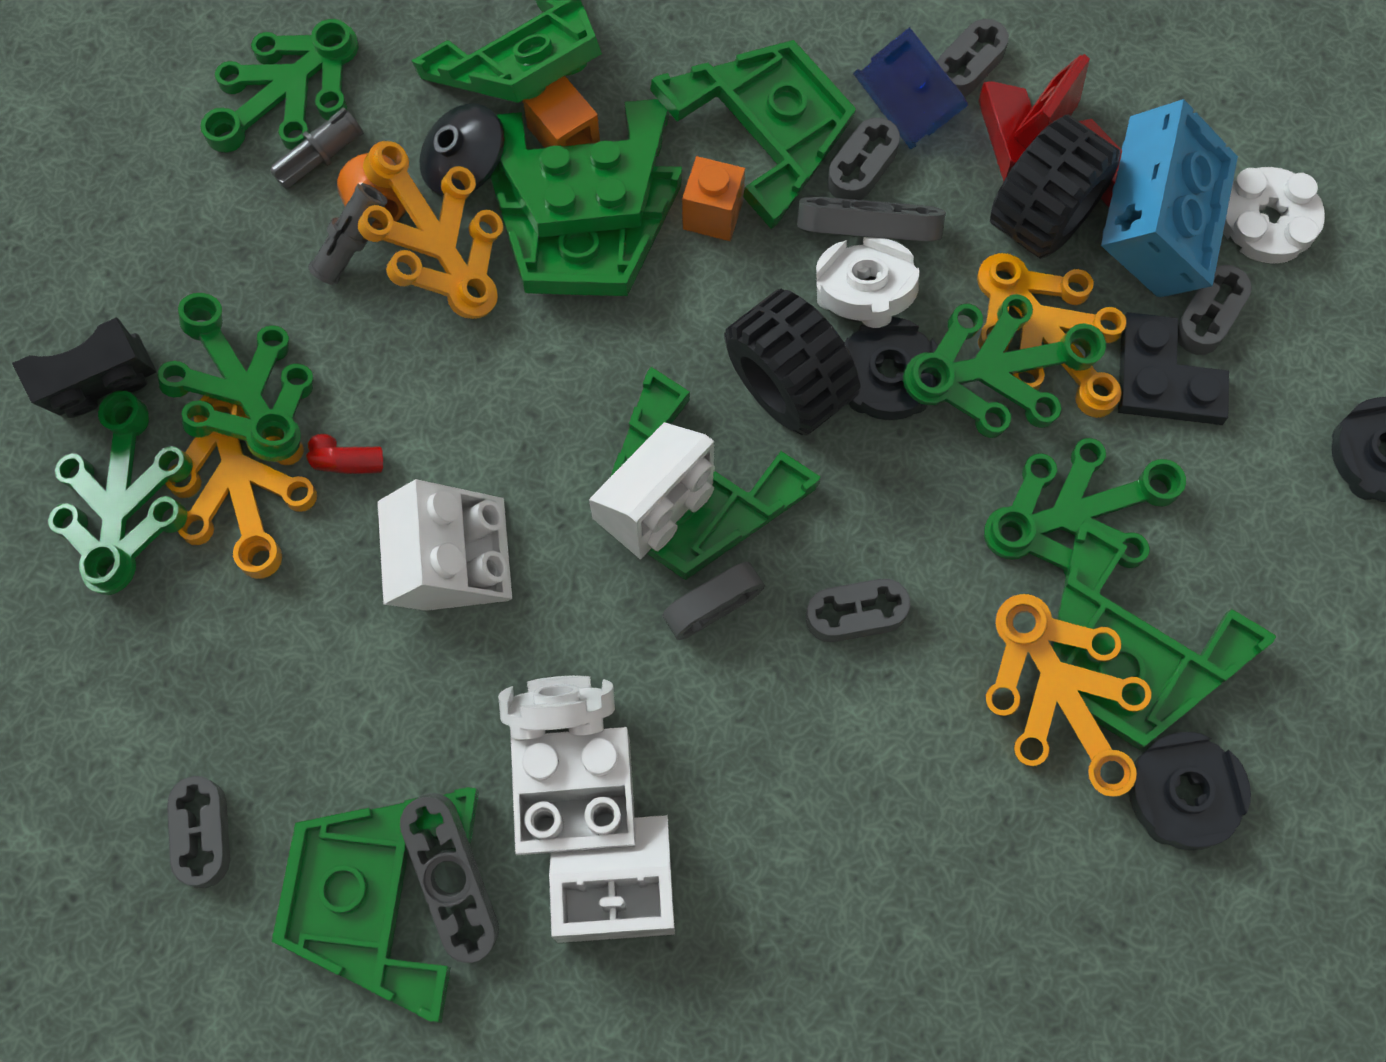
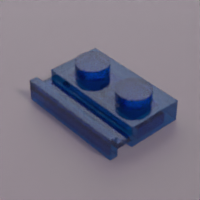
[853,27,969,150]

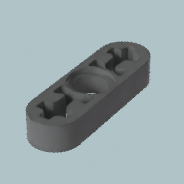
[797,197,946,241]
[400,793,499,963]

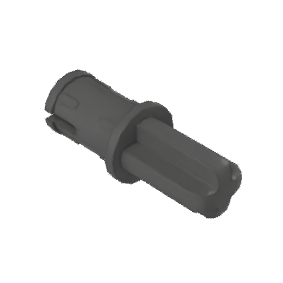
[270,107,364,188]

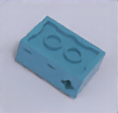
[1101,99,1238,297]

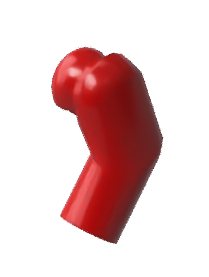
[306,434,383,474]

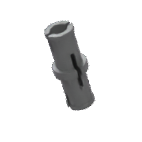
[308,183,387,285]

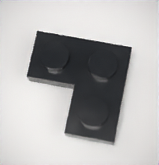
[1118,312,1229,425]

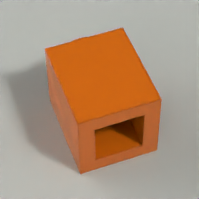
[523,76,600,148]
[682,156,745,241]

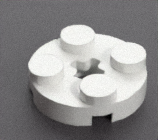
[1223,167,1325,263]
[816,237,919,328]
[498,676,615,740]

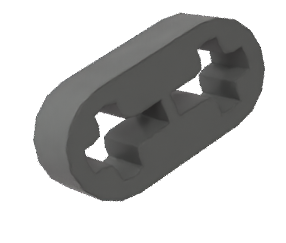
[933,19,1009,99]
[828,117,900,200]
[1178,265,1252,355]
[662,562,765,640]
[806,579,910,642]
[167,776,230,888]

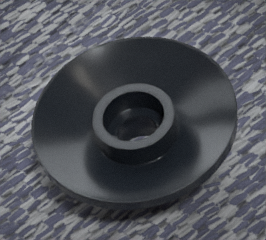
[420,103,505,197]

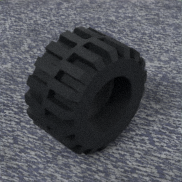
[990,115,1121,259]
[724,289,861,436]

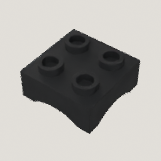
[12,317,157,418]

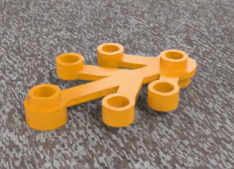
[358,141,503,319]
[977,253,1126,418]
[165,396,317,579]
[986,594,1152,797]

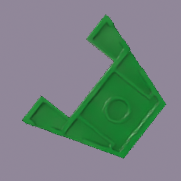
[411,0,602,103]
[650,40,856,229]
[497,99,669,237]
[490,166,682,296]
[610,367,821,580]
[1051,520,1276,750]
[271,787,479,1023]

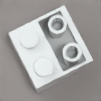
[589,422,715,560]
[378,479,512,611]
[511,727,635,855]
[549,815,675,943]

